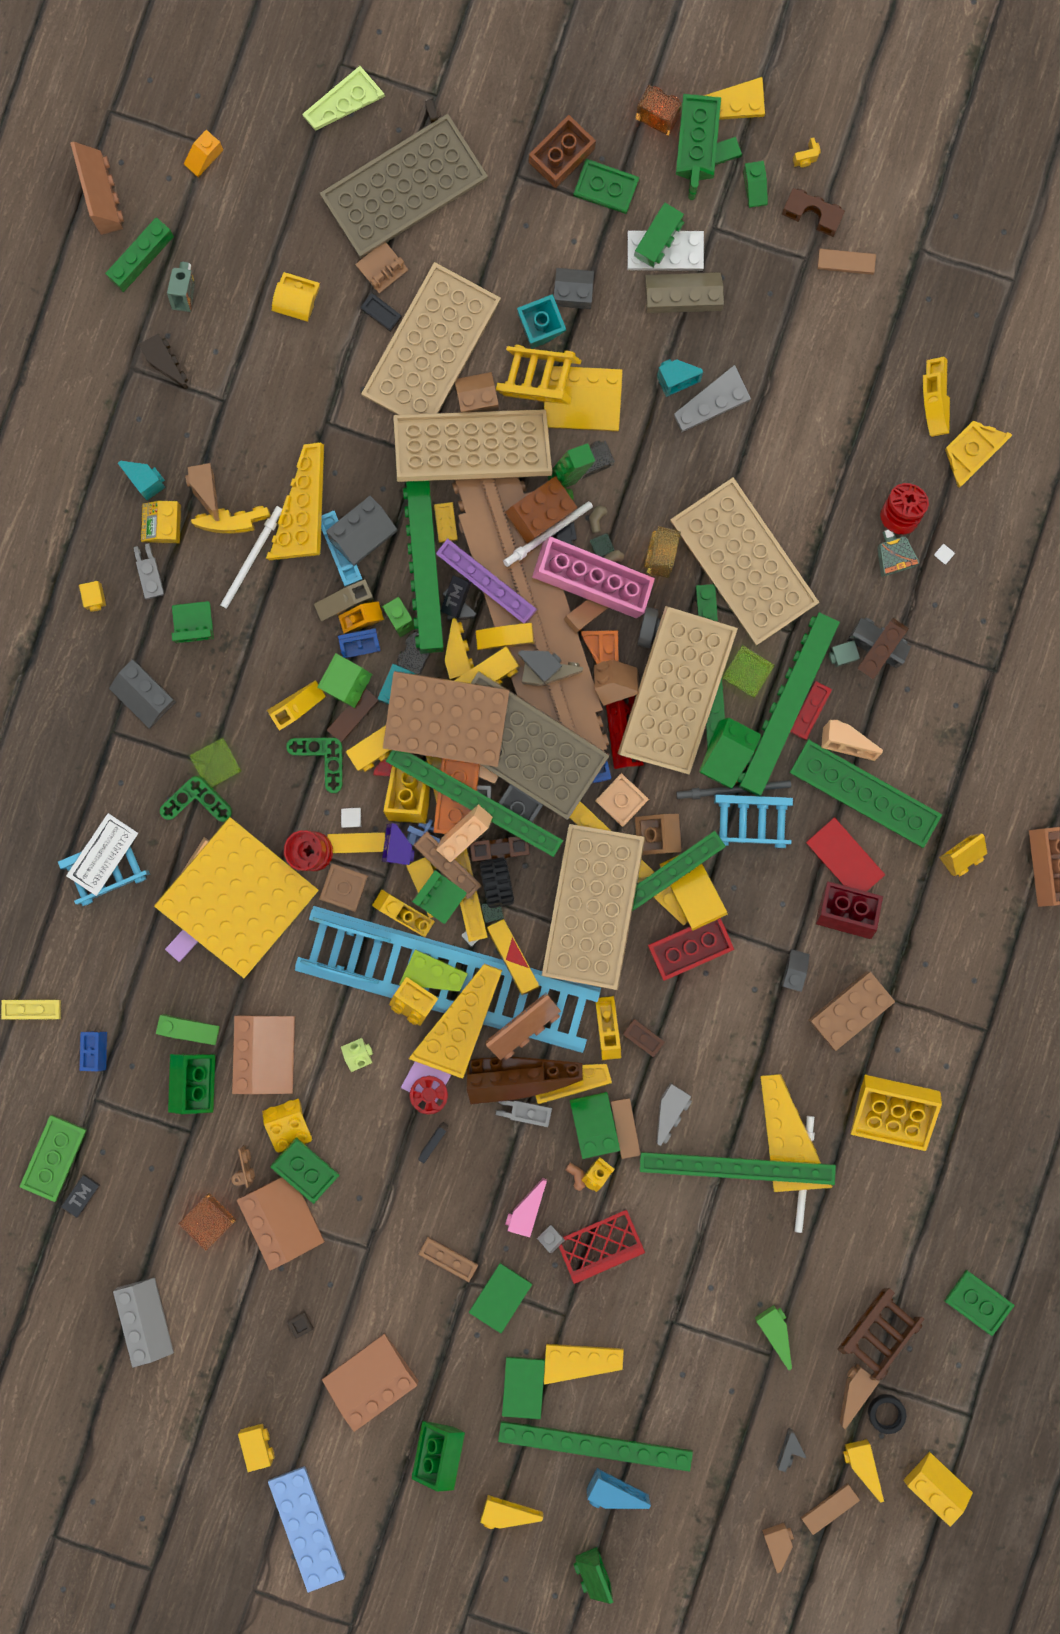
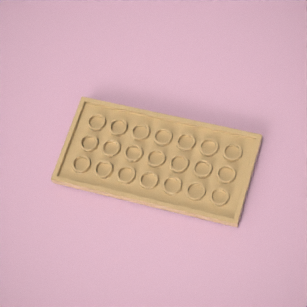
[361,262,501,415]
[393,410,552,482]
[670,478,820,646]
[618,606,738,775]
[542,824,645,990]

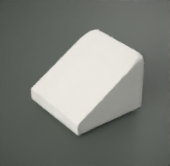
[341,808,362,828]

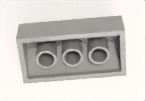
[113,1277,174,1368]

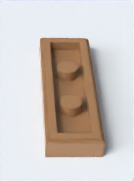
[817,249,876,275]
[564,600,609,633]
[611,1098,640,1159]
[418,1237,478,1282]
[801,1483,860,1535]

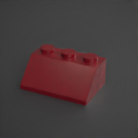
[816,881,883,939]

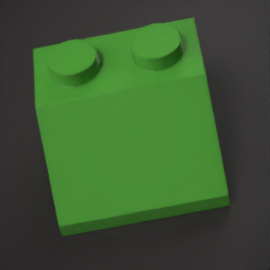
[318,653,373,708]

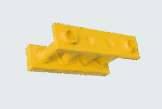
[496,345,581,405]

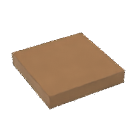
[319,864,368,912]

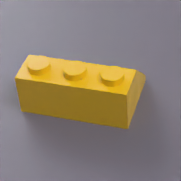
[904,1451,973,1527]

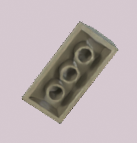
[645,272,724,313]

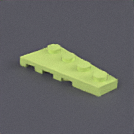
[303,66,385,131]

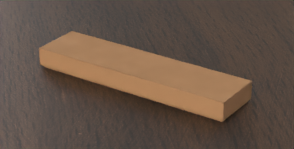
[413,831,482,899]

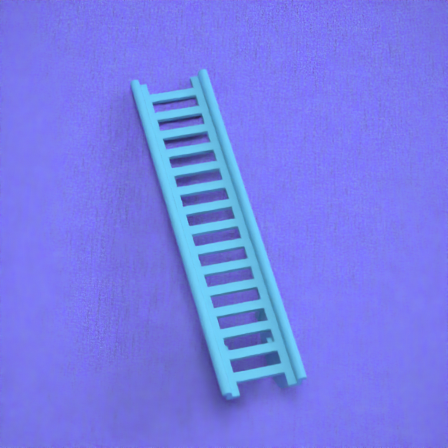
[295,906,601,1053]

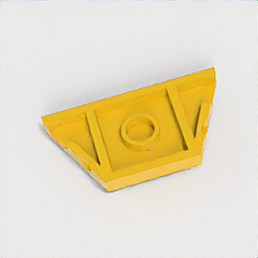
[945,421,1012,488]

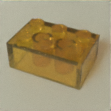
[644,526,681,578]

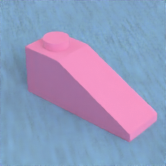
[505,1178,547,1237]

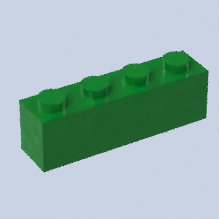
[105,217,174,292]
[548,443,595,488]

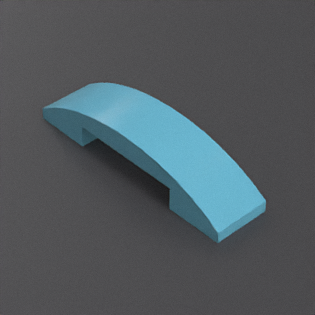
[321,511,363,587]

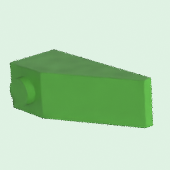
[156,1014,220,1045]
[755,1305,792,1370]

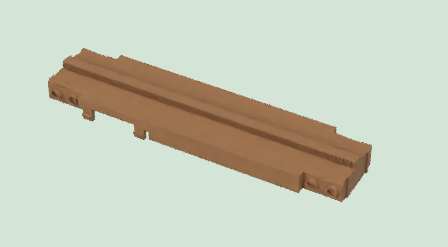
[452,477,609,751]

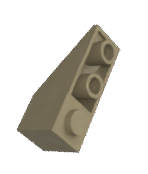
[314,579,374,622]
[522,662,583,686]

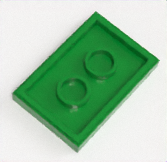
[573,159,639,214]
[270,1137,340,1204]
[469,1263,532,1333]
[944,1270,1015,1336]
[502,1356,545,1419]

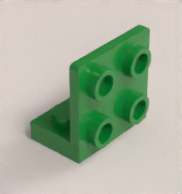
[172,601,214,644]
[413,870,467,924]

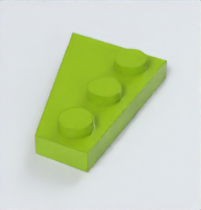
[399,949,468,991]

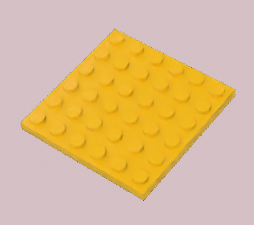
[154,817,319,978]

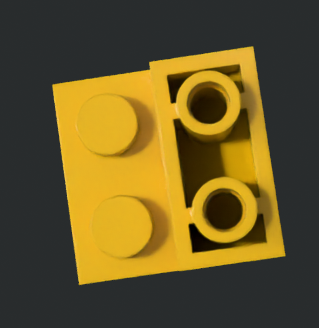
[272,272,320,322]

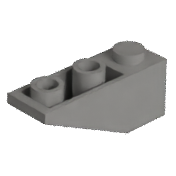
[656,1083,692,1146]

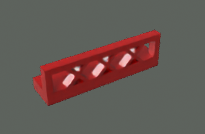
[606,696,644,769]

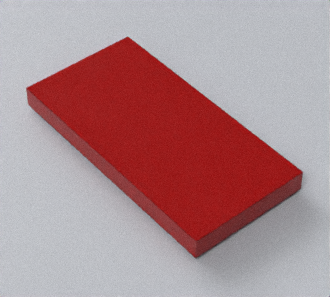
[805,817,885,892]

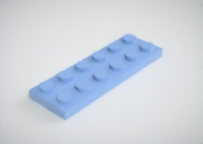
[268,1466,345,1592]

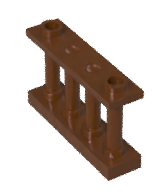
[837,1288,924,1381]

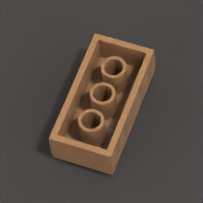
[808,971,895,1051]

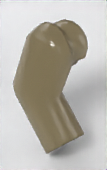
[589,506,607,534]
[604,550,624,562]

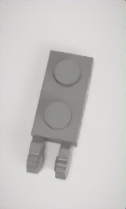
[134,543,165,600]
[496,1100,552,1127]

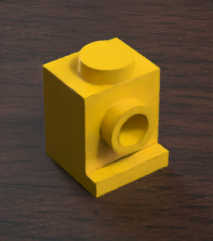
[581,1157,615,1192]

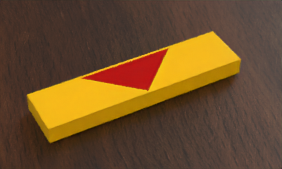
[487,919,539,995]

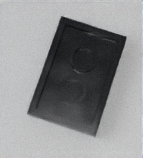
[418,1122,449,1164]

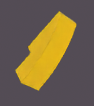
[476,623,534,650]

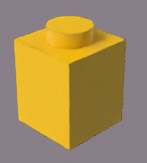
[79,581,106,612]

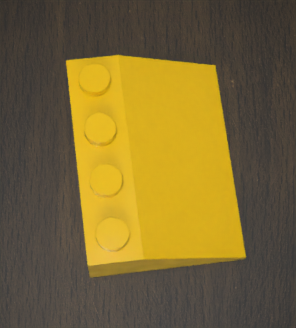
[544,366,622,431]
[851,1075,942,1151]

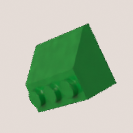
[168,1054,215,1114]
[411,1421,465,1492]

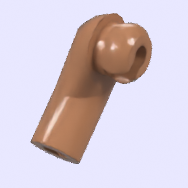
[565,1162,586,1191]

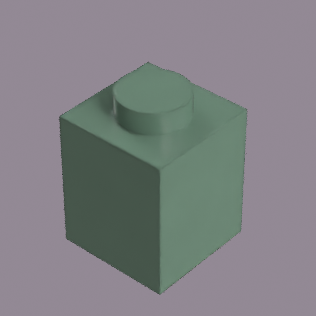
[828,641,860,667]

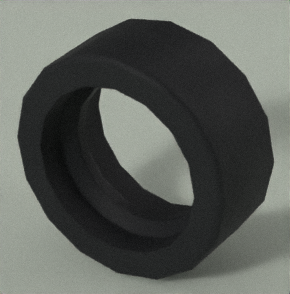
[868,1394,907,1434]

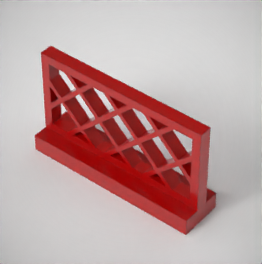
[559,1210,645,1284]

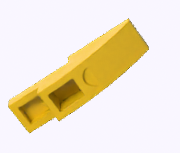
[923,357,950,437]
[191,506,271,533]

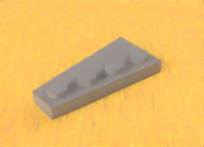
[674,365,751,432]

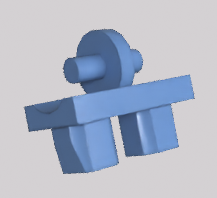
[407,819,440,845]

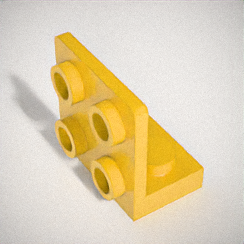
[389,977,439,1026]

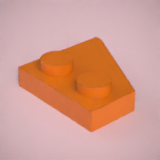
[581,631,619,664]

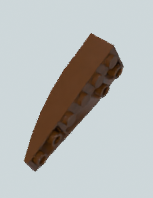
[467,1056,583,1104]

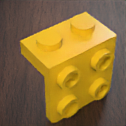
[262,1099,312,1153]

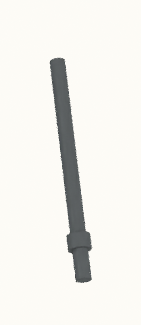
[676,780,791,800]

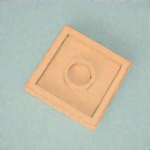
[595,773,649,827]

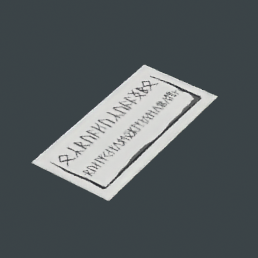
[66,813,138,896]

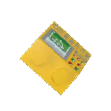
[141,501,181,543]

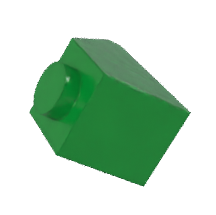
[743,161,768,208]

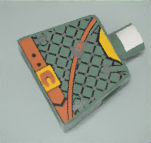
[167,262,195,312]
[877,530,920,577]

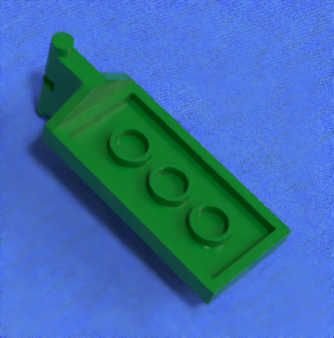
[676,94,721,200]

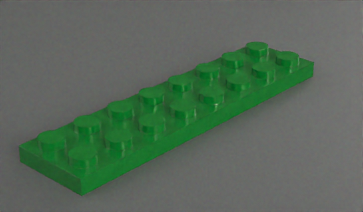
[789,739,942,848]

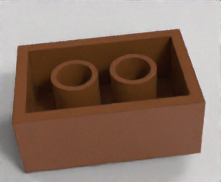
[529,115,596,189]
[505,476,578,544]

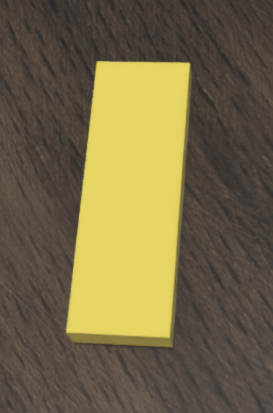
[1,1000,61,1019]

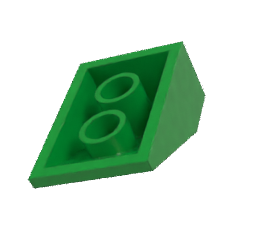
[699,718,761,789]
[570,1092,620,1159]
[573,1547,614,1604]

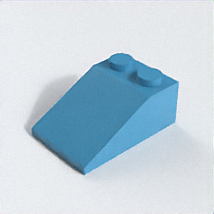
[586,1468,651,1509]

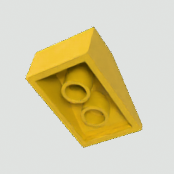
[383,761,431,824]
[939,833,988,877]

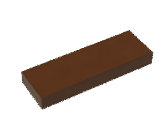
[327,688,379,743]

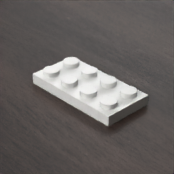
[627,231,704,271]

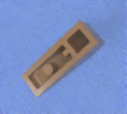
[185,463,220,521]
[840,1364,880,1429]

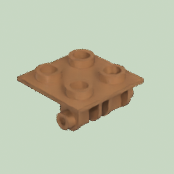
[355,242,408,294]
[231,1145,255,1188]

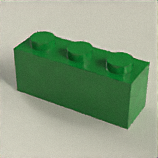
[634,202,685,268]

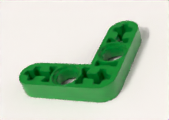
[286,738,343,794]
[160,776,233,822]

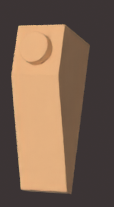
[821,720,883,761]

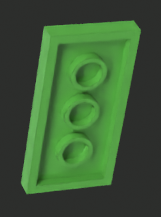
[20,1115,87,1202]

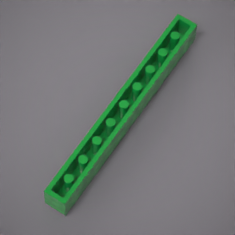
[403,481,443,654]
[737,613,840,797]

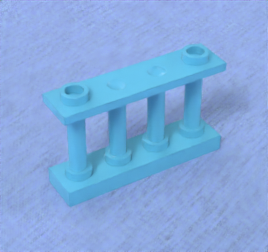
[714,795,793,848]
[58,839,150,906]

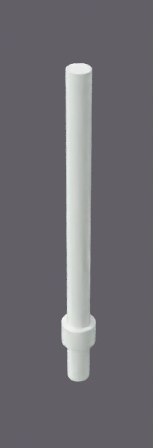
[503,501,593,567]
[220,506,282,609]
[795,1116,815,1233]

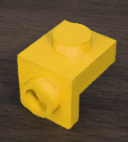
[793,138,821,167]

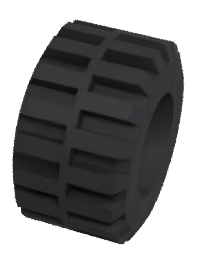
[480,857,514,909]

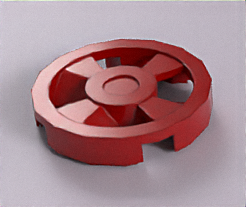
[409,1075,448,1115]

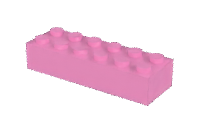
[532,537,655,619]

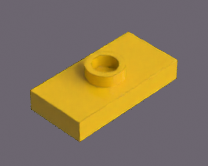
[434,502,458,543]

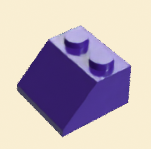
[381,823,414,865]

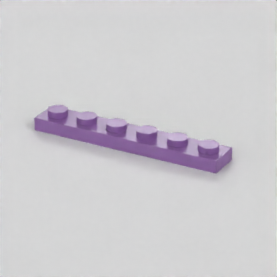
[436,538,538,624]

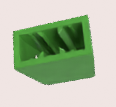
[382,597,414,638]

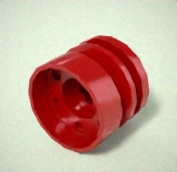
[880,483,929,535]
[284,830,333,871]

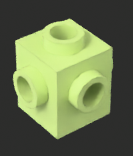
[341,1038,373,1072]

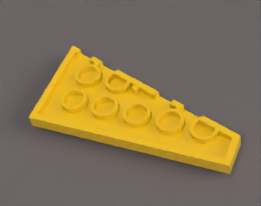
[266,442,324,560]
[409,963,502,1079]
[761,1074,833,1192]

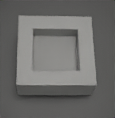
[537,1225,565,1253]

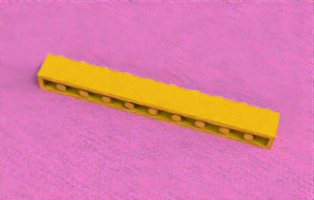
[346,647,521,772]

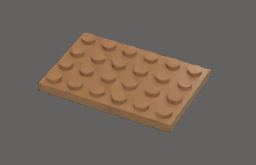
[383,671,510,767]

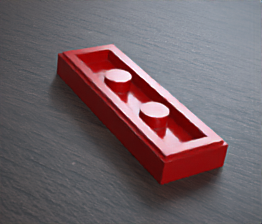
[790,681,832,741]

